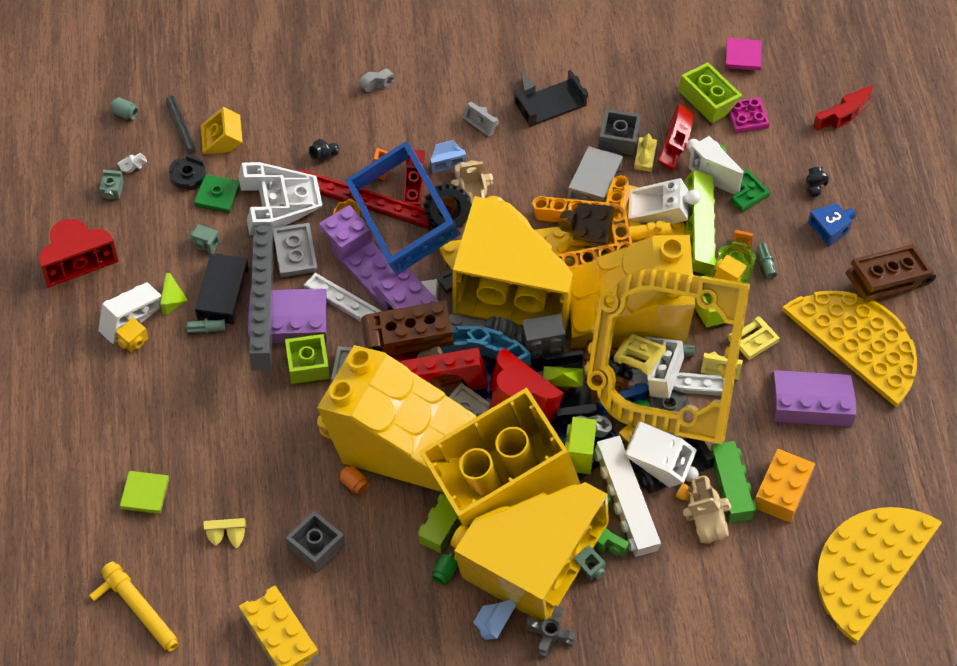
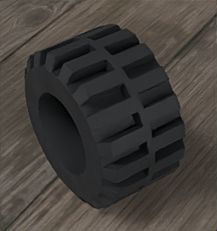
[423,183,472,228]

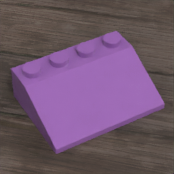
[248,289,327,343]
[773,370,856,427]

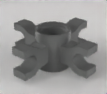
[525,605,576,658]

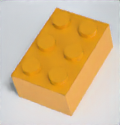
[755,449,815,523]

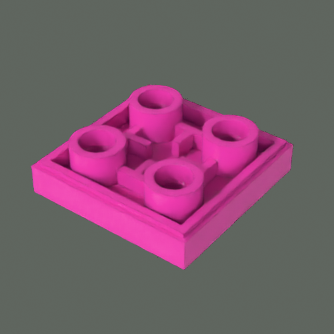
[725,38,762,71]
[728,97,770,133]

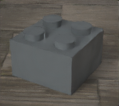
[598,109,641,156]
[521,314,565,359]
[285,511,345,573]

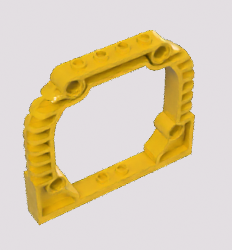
[585,269,750,444]

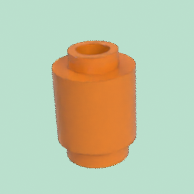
[339,466,369,495]

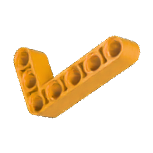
[532,176,630,223]
[557,205,633,269]

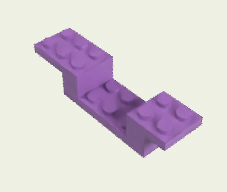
[319,205,438,311]

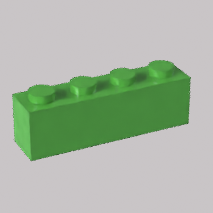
[710,441,757,523]

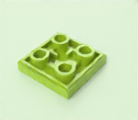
[120,471,169,514]

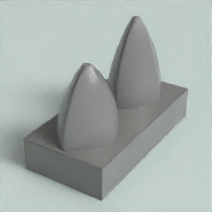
[463,102,499,137]

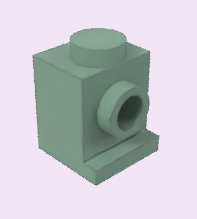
[99,169,124,200]
[189,224,220,255]
[574,545,606,581]

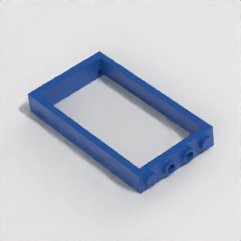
[345,141,461,275]

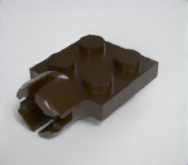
[559,203,615,244]

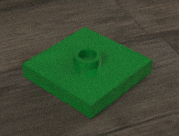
[194,174,240,213]

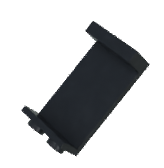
[514,70,588,127]
[195,253,249,324]
[544,351,597,426]
[630,438,714,494]

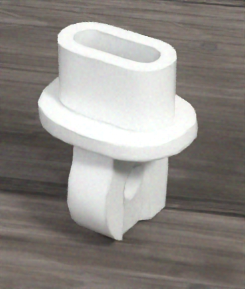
[118,153,147,173]

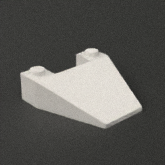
[238,162,322,235]

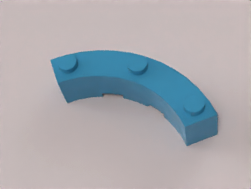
[440,326,531,366]

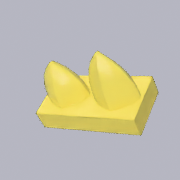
[634,133,657,172]
[701,351,743,380]
[204,518,247,548]

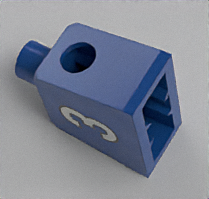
[808,203,856,247]

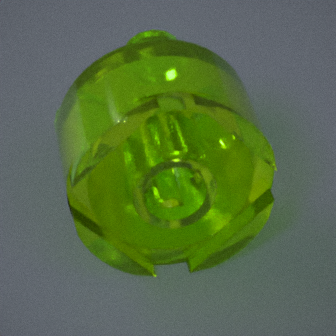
[716,241,756,283]

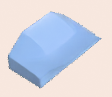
[430,140,466,174]
[473,600,517,640]

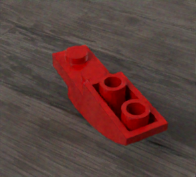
[813,85,874,131]
[657,104,694,171]

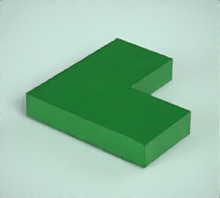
[730,169,771,213]

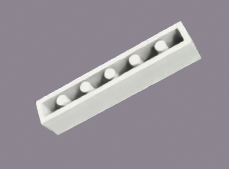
[593,436,661,557]

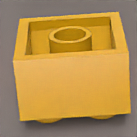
[201,107,243,155]

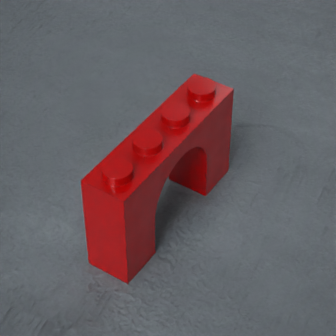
[401,348,488,391]

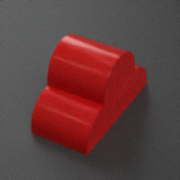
[39,219,119,288]
[489,348,564,423]

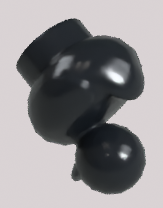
[309,139,340,161]
[806,166,829,197]
[608,355,633,382]

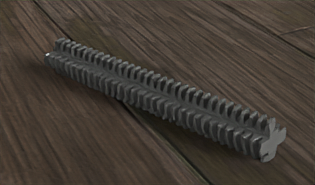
[166,95,197,154]

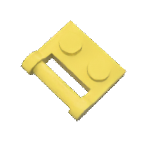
[727,316,780,360]
[614,334,666,375]

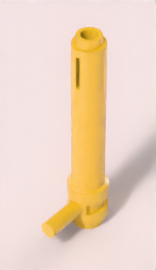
[570,221,672,247]
[90,562,179,652]

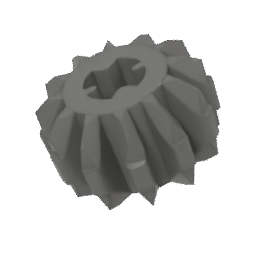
[485,316,518,340]

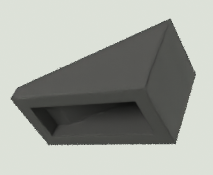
[521,72,536,96]

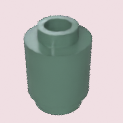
[110,97,139,120]

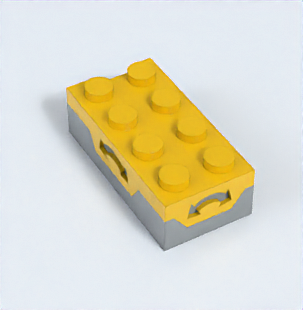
[239,585,319,666]

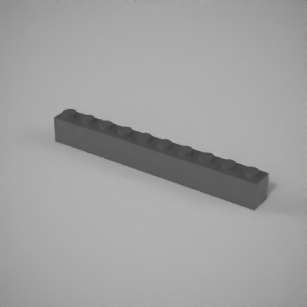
[249,225,274,371]

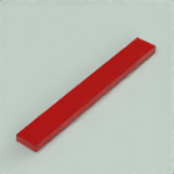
[299,169,431,229]

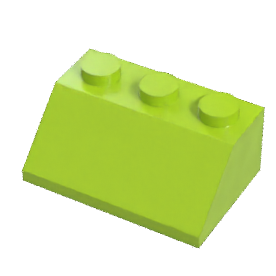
[678,62,742,123]

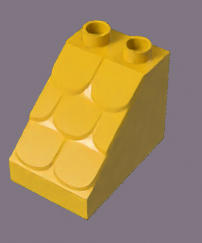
[453,196,573,332]
[569,235,695,348]
[317,345,477,492]
[419,387,580,526]
[451,482,609,622]

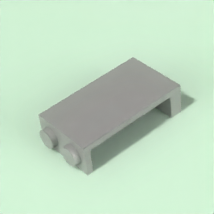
[567,146,623,202]

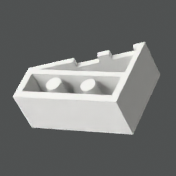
[98,282,162,344]
[645,336,684,399]

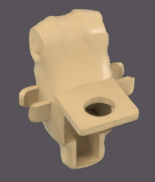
[451,160,493,204]
[683,476,731,544]

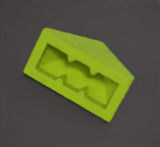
[160,273,188,315]
[543,366,583,387]

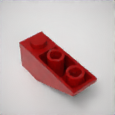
[403,150,426,205]

